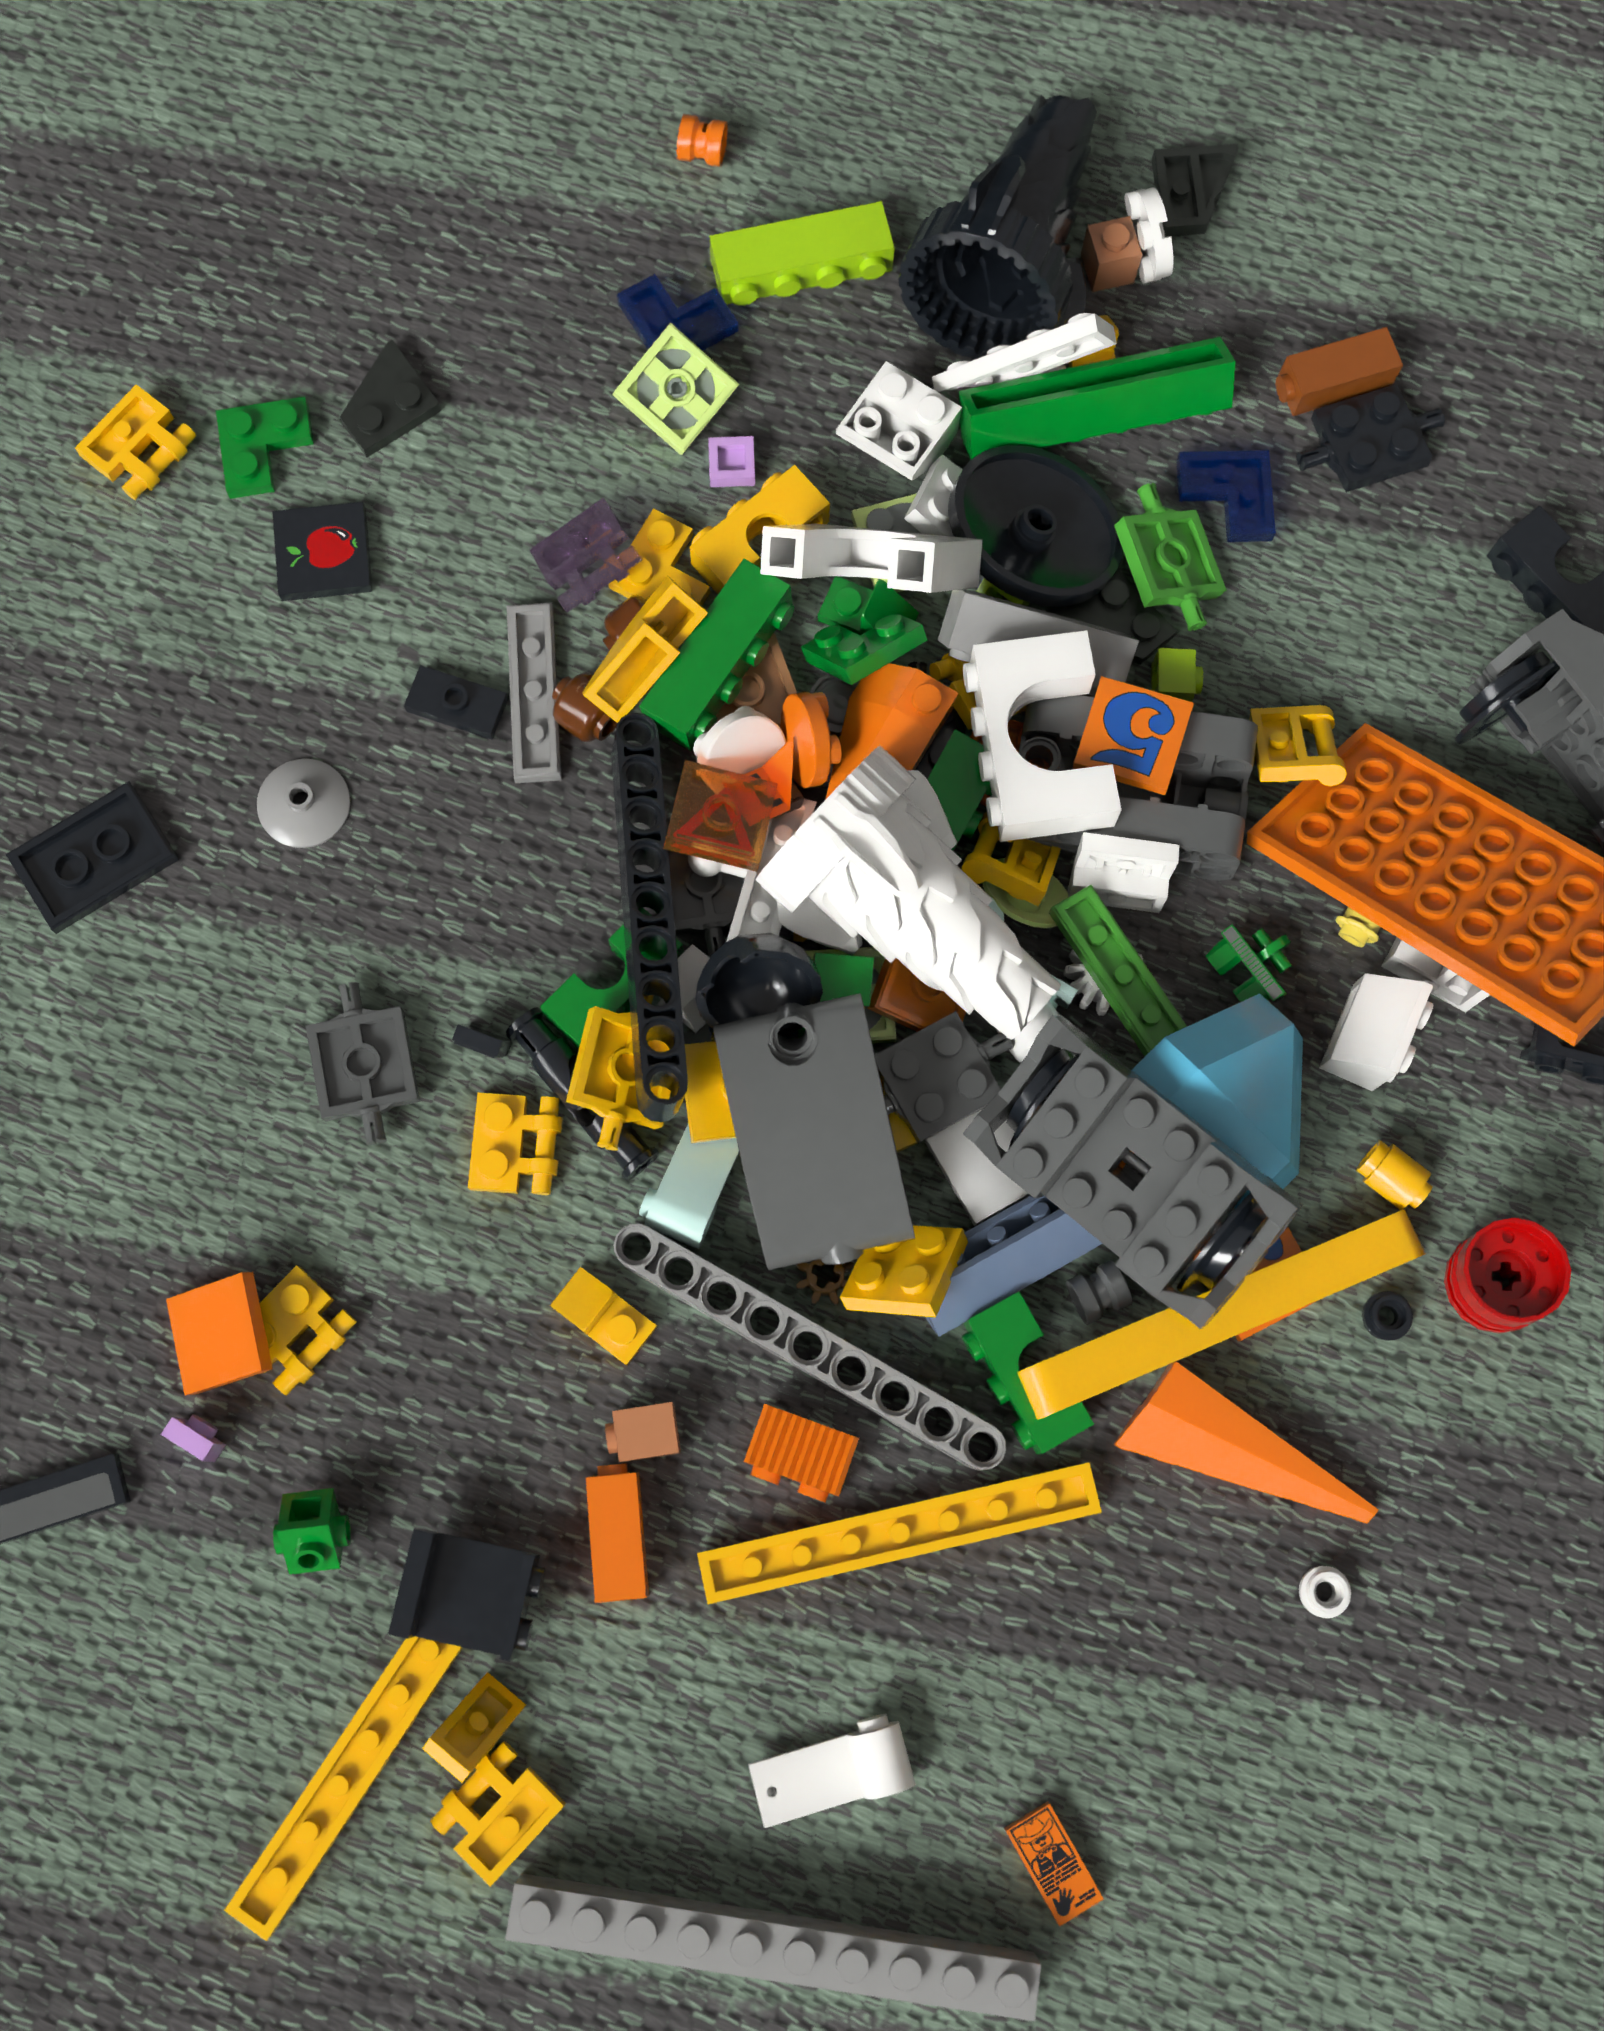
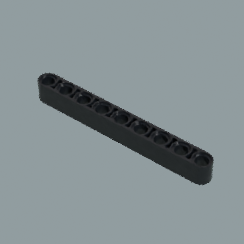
[611,713,688,1122]

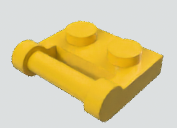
[1249,705,1347,786]
[961,812,1061,906]

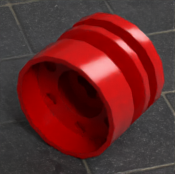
[1444,1218,1571,1334]

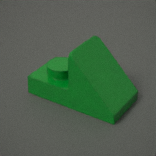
[817,576,919,635]

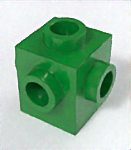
[273,1488,351,1575]

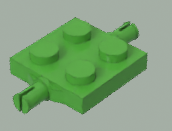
[1114,483,1226,631]

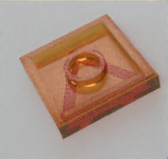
[663,760,778,872]

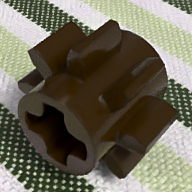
[796,1259,854,1306]

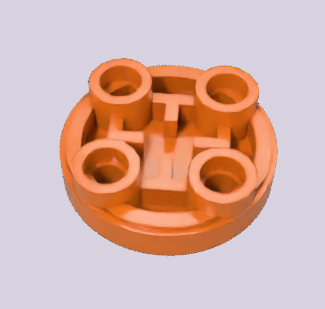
[780,692,842,788]

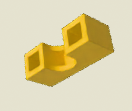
[689,465,830,594]

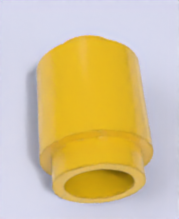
[1356,1140,1433,1210]

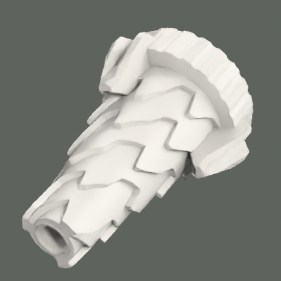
[755,745,1061,1040]

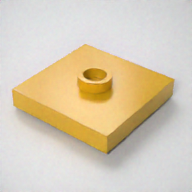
[685,1041,736,1143]

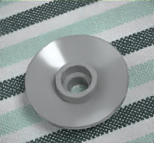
[257,759,351,848]

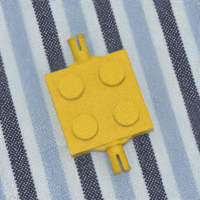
[566,995,671,1150]

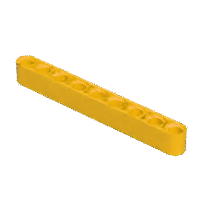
[1017,1209,1426,1420]

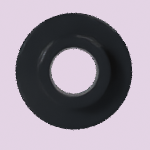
[1362,1291,1413,1341]

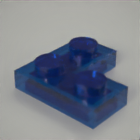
[617,274,739,351]
[1176,450,1276,542]

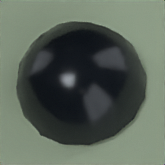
[695,933,823,1037]

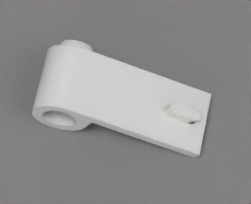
[748,1714,916,1828]

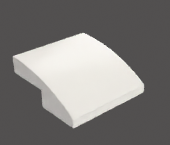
[1067,832,1180,913]
[925,1110,1030,1226]

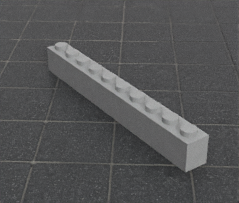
[505,1873,1041,2021]

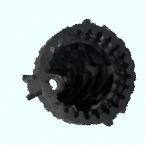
[898,95,1097,360]

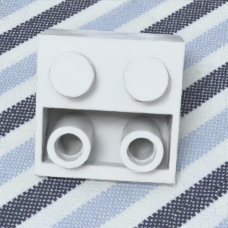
[836,361,962,480]
[1319,973,1433,1091]

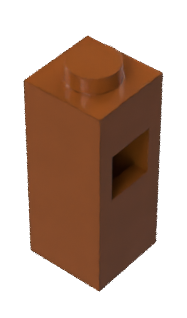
[1276,327,1403,416]

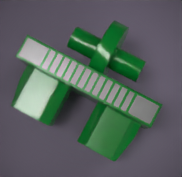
[1206,924,1292,1002]

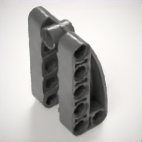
[1019,695,1258,881]
[714,993,915,1270]

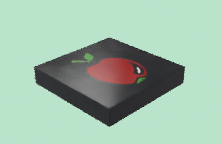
[272,502,373,601]

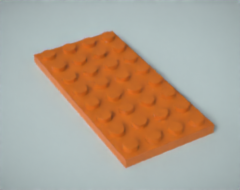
[1247,723,1604,1047]

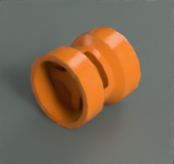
[677,114,728,167]

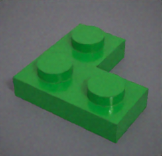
[216,397,314,499]
[801,614,927,685]

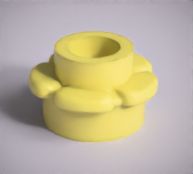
[1336,907,1381,948]

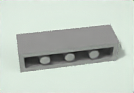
[938,589,1139,696]

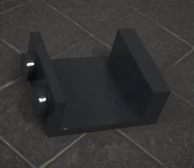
[388,1529,546,1662]

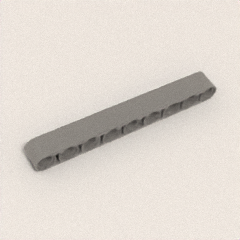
[614,1224,1006,1470]

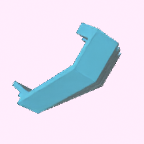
[1132,993,1303,1208]

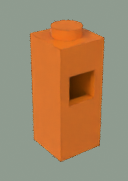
[586,1464,649,1603]

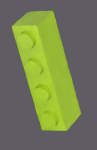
[709,201,894,306]

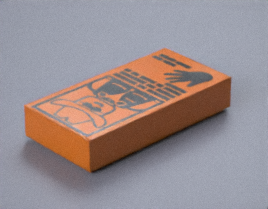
[1004,1801,1104,1927]

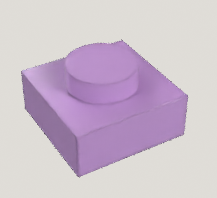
[708,436,755,487]
[161,1414,226,1462]

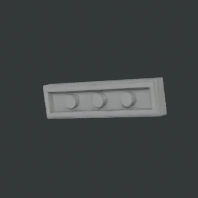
[507,603,562,783]

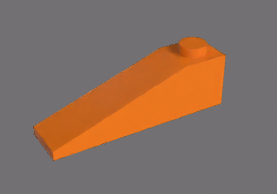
[825,663,959,800]

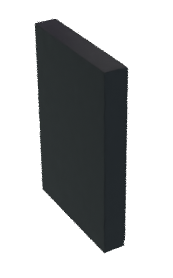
[6,781,179,934]

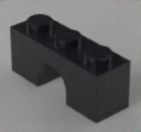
[1487,505,1604,634]

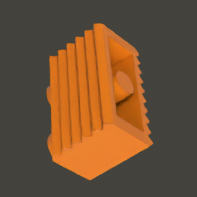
[744,1404,859,1503]

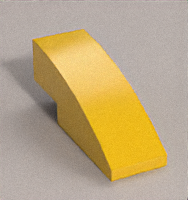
[582,576,708,723]

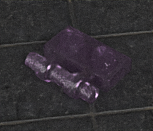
[530,498,642,613]

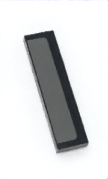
[0,1453,131,1545]

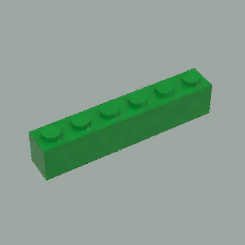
[959,337,1235,460]

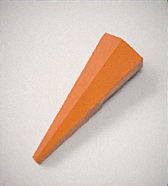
[1114,1361,1379,1524]

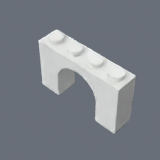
[760,524,982,593]
[963,630,1121,842]

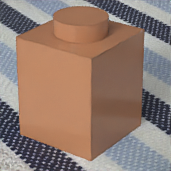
[1081,216,1142,292]
[605,1402,681,1463]

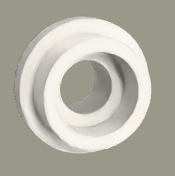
[1299,1566,1351,1618]

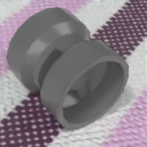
[1066,1260,1133,1325]

